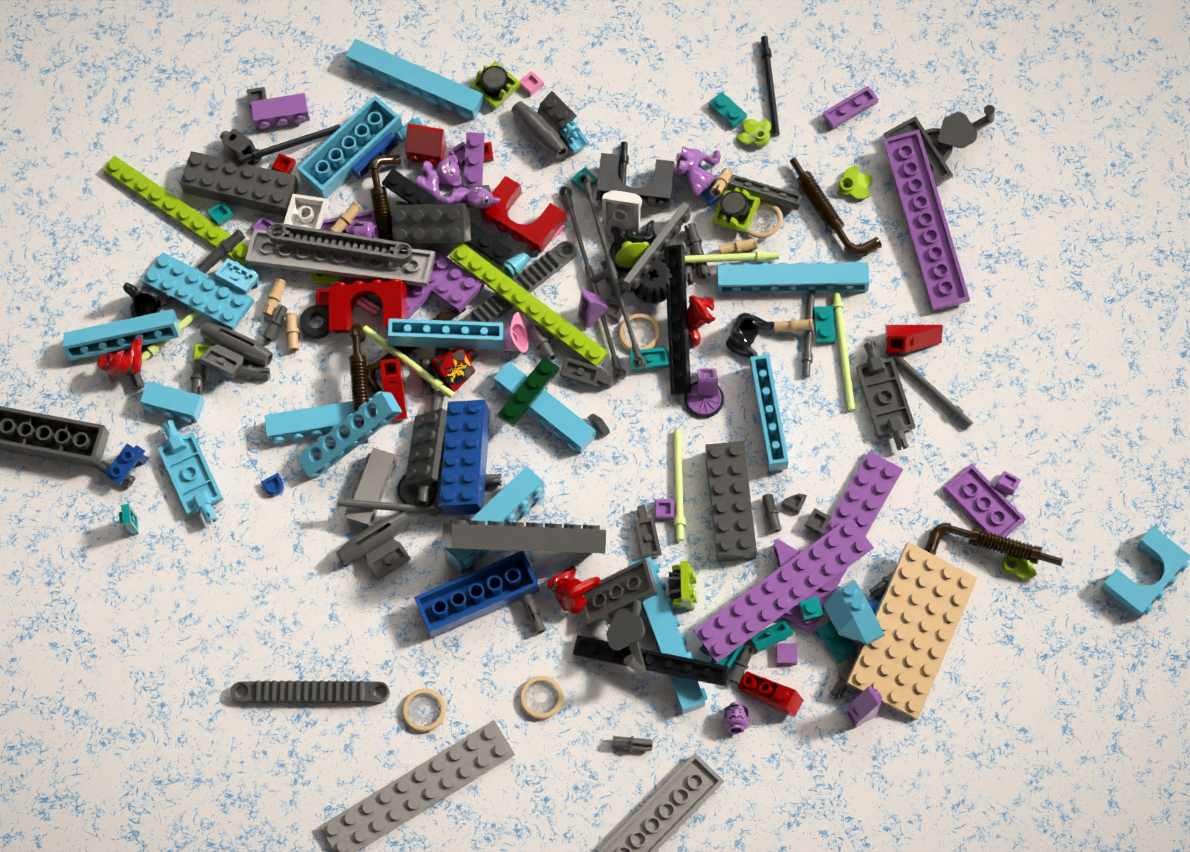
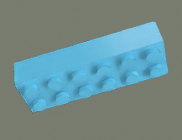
[297,95,403,199]
[443,466,545,573]

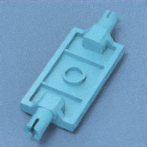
[158,420,224,525]

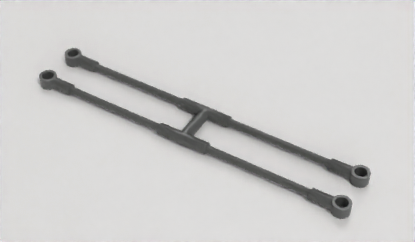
[559,174,647,380]

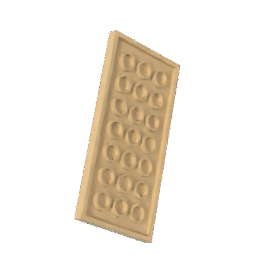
[845,542,977,720]

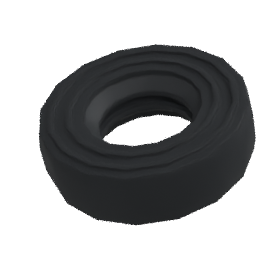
[300,305,331,339]

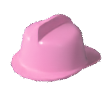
[503,312,531,353]

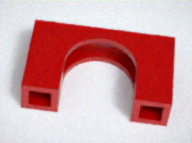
[480,176,567,253]
[329,279,407,334]

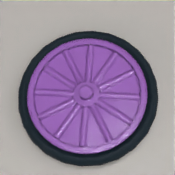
[684,381,724,418]

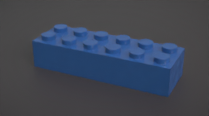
[439,400,490,516]
[414,551,540,638]

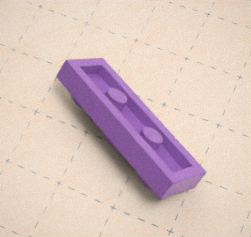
[822,86,879,129]
[464,132,485,187]

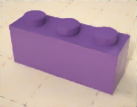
[251,93,310,129]

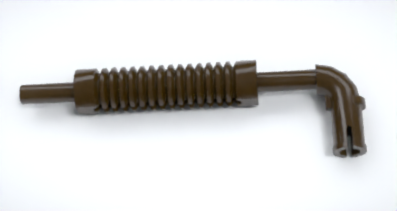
[369,154,401,241]
[789,158,882,256]
[367,308,466,395]
[349,324,370,444]
[924,522,1063,566]

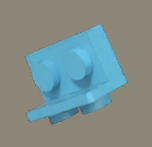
[215,258,260,295]

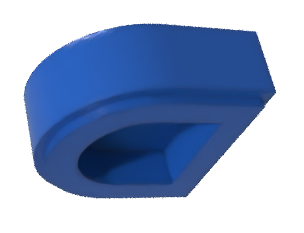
[261,473,284,496]

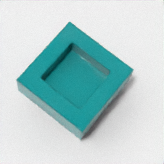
[572,167,598,193]
[207,201,234,227]
[799,596,824,622]

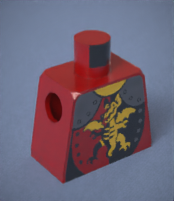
[430,348,478,392]

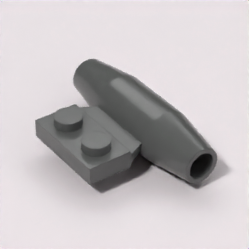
[511,91,577,159]
[200,322,273,379]
[336,511,411,580]

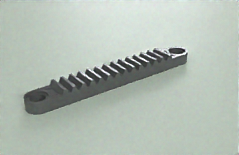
[267,223,413,264]
[462,241,576,322]
[230,680,390,703]

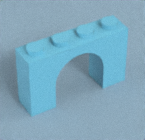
[1101,526,1190,618]

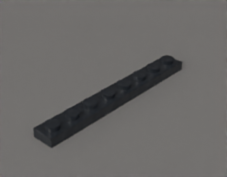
[382,168,513,266]
[664,244,691,396]
[573,635,730,687]

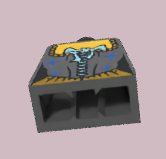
[220,129,261,166]

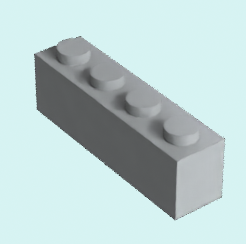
[345,448,397,529]

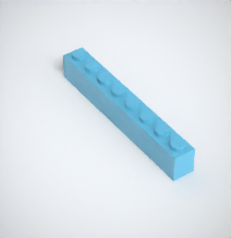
[345,38,484,120]
[717,261,869,294]
[628,556,708,714]

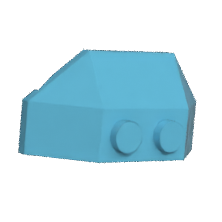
[823,580,885,645]

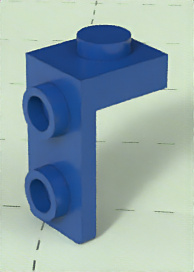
[105,443,149,485]

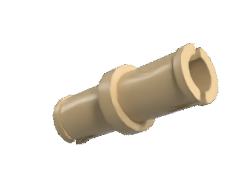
[710,168,733,198]
[330,201,362,233]
[719,238,758,254]
[262,278,286,317]
[284,312,300,352]
[774,318,814,334]

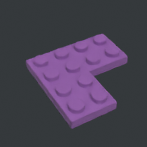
[380,245,485,319]

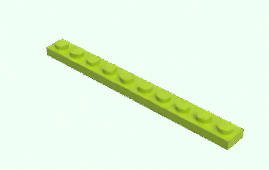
[103,155,249,268]
[449,242,608,367]

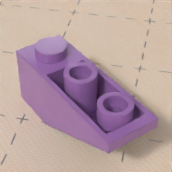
[845,685,882,728]

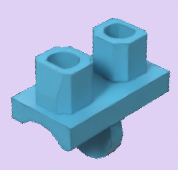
[558,121,589,153]

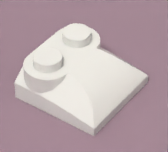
[602,190,642,233]
[283,194,329,229]

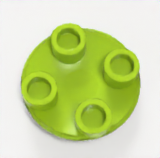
[616,241,650,268]

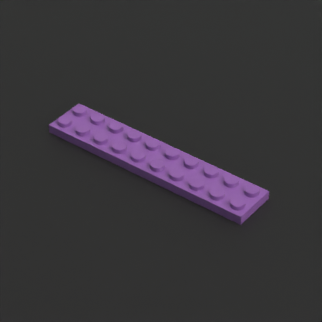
[883,130,970,311]
[780,451,903,634]
[693,516,874,663]

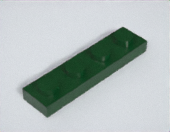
[497,357,560,427]

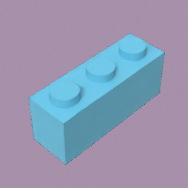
[140,381,205,423]

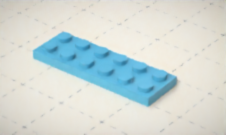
[141,252,255,330]

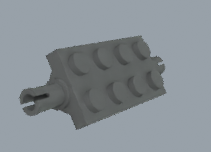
[856,341,915,450]
[404,396,447,505]

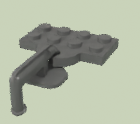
[884,105,995,186]
[582,558,658,675]

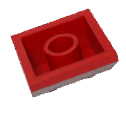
[405,123,447,166]

